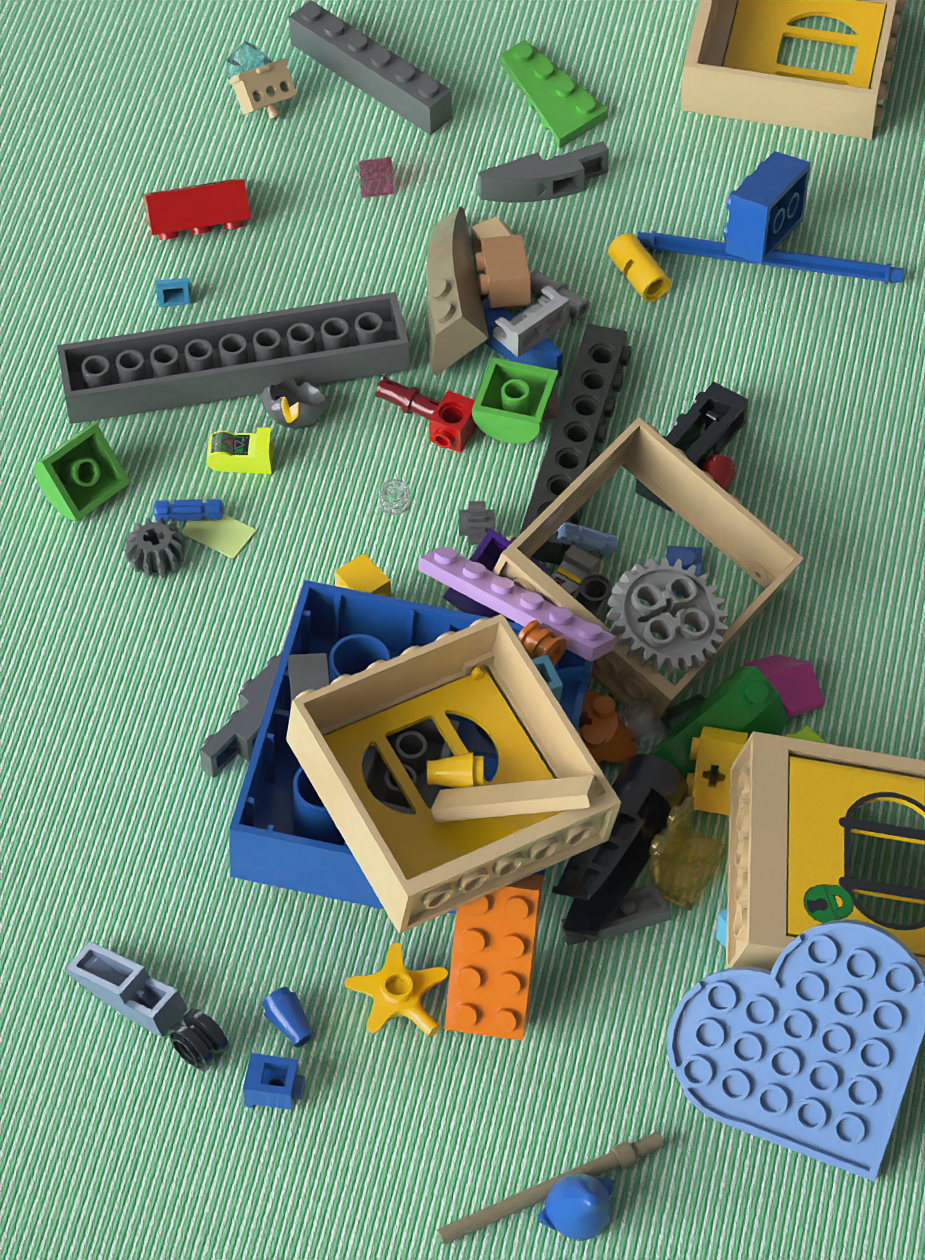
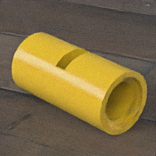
[608,233,671,302]

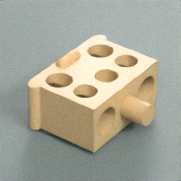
[229,58,297,119]

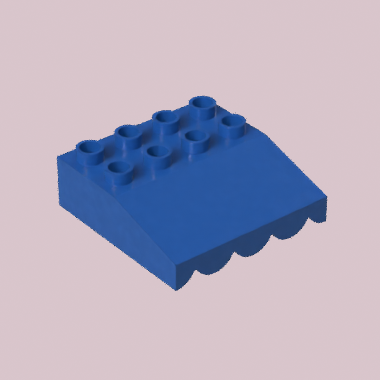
[229,580,594,913]

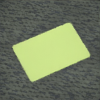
[181,513,256,558]

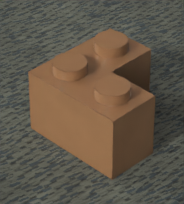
[476,235,531,310]

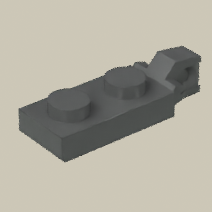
[561,883,671,945]

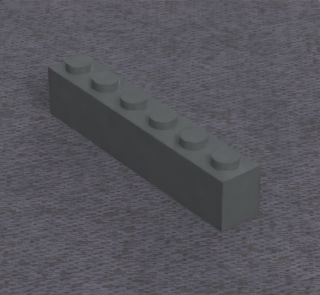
[289,0,452,135]

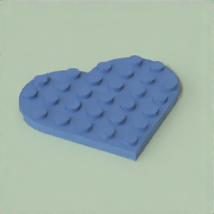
[667,920,925,1182]

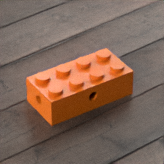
[444,874,544,1041]

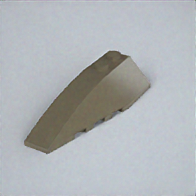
[424,206,489,376]

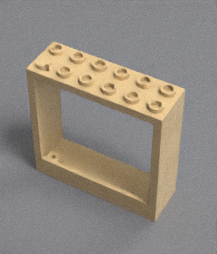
[492,417,804,729]

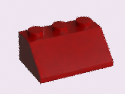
[142,178,251,240]

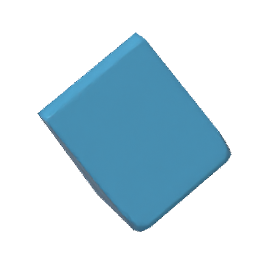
[155,278,192,307]

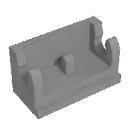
[493,286,570,357]

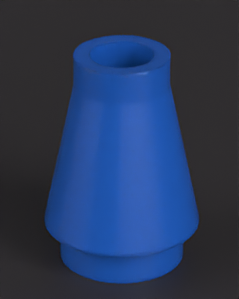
[262,987,315,1048]

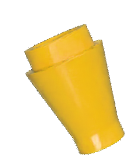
[427,752,484,788]

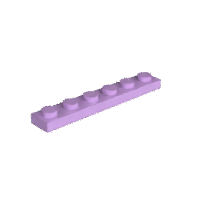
[418,546,616,662]

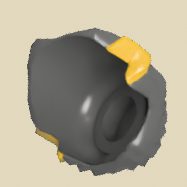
[261,377,330,429]

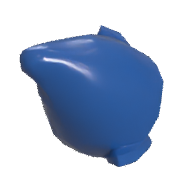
[538,1172,615,1241]

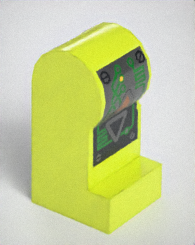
[206,427,274,474]

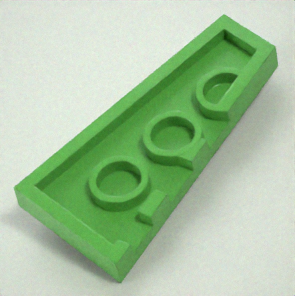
[501,40,608,148]

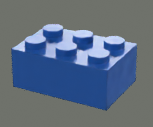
[723,151,811,264]

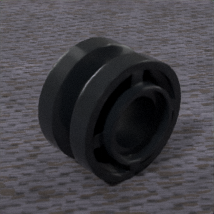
[168,1008,230,1072]

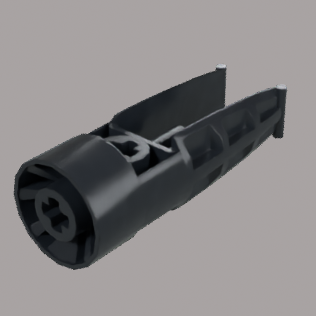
[552,754,688,938]

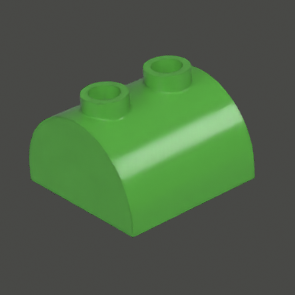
[472,357,558,444]
[34,423,131,522]

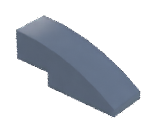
[65,941,188,1038]

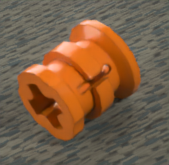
[517,620,567,666]

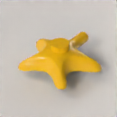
[344,942,448,1037]

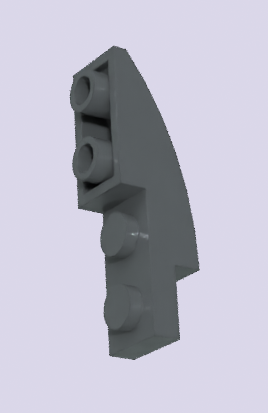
[478,141,609,203]
[200,651,283,778]

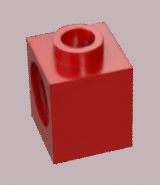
[429,390,478,453]

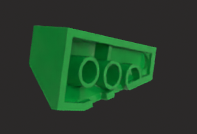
[649,666,789,780]

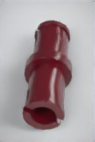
[375,376,440,420]

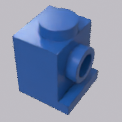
[243,1053,306,1110]

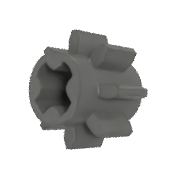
[459,501,495,545]

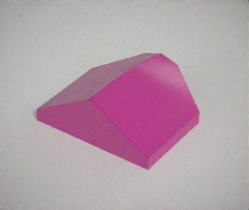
[743,654,825,717]

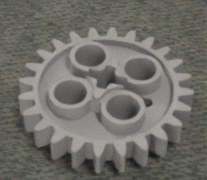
[607,557,728,675]

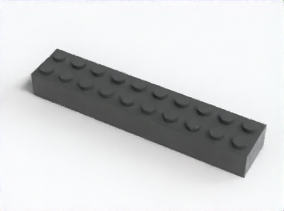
[56,292,410,424]

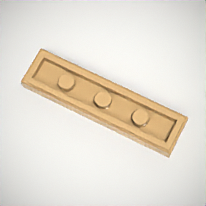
[431,775,597,822]

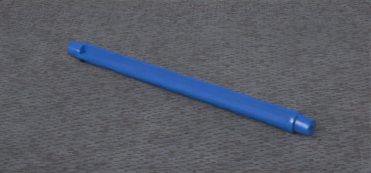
[637,231,904,284]

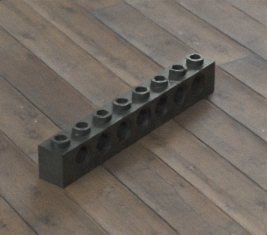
[519,324,632,565]

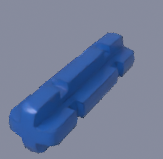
[153,499,224,521]

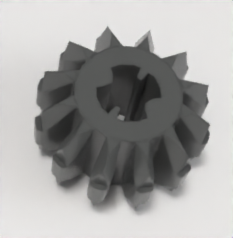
[125,517,186,578]

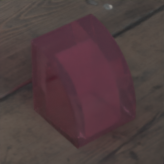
[356,156,394,198]

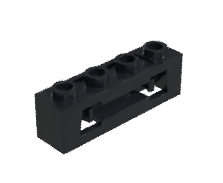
[636,381,749,512]

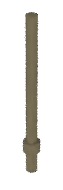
[437,1132,664,1245]

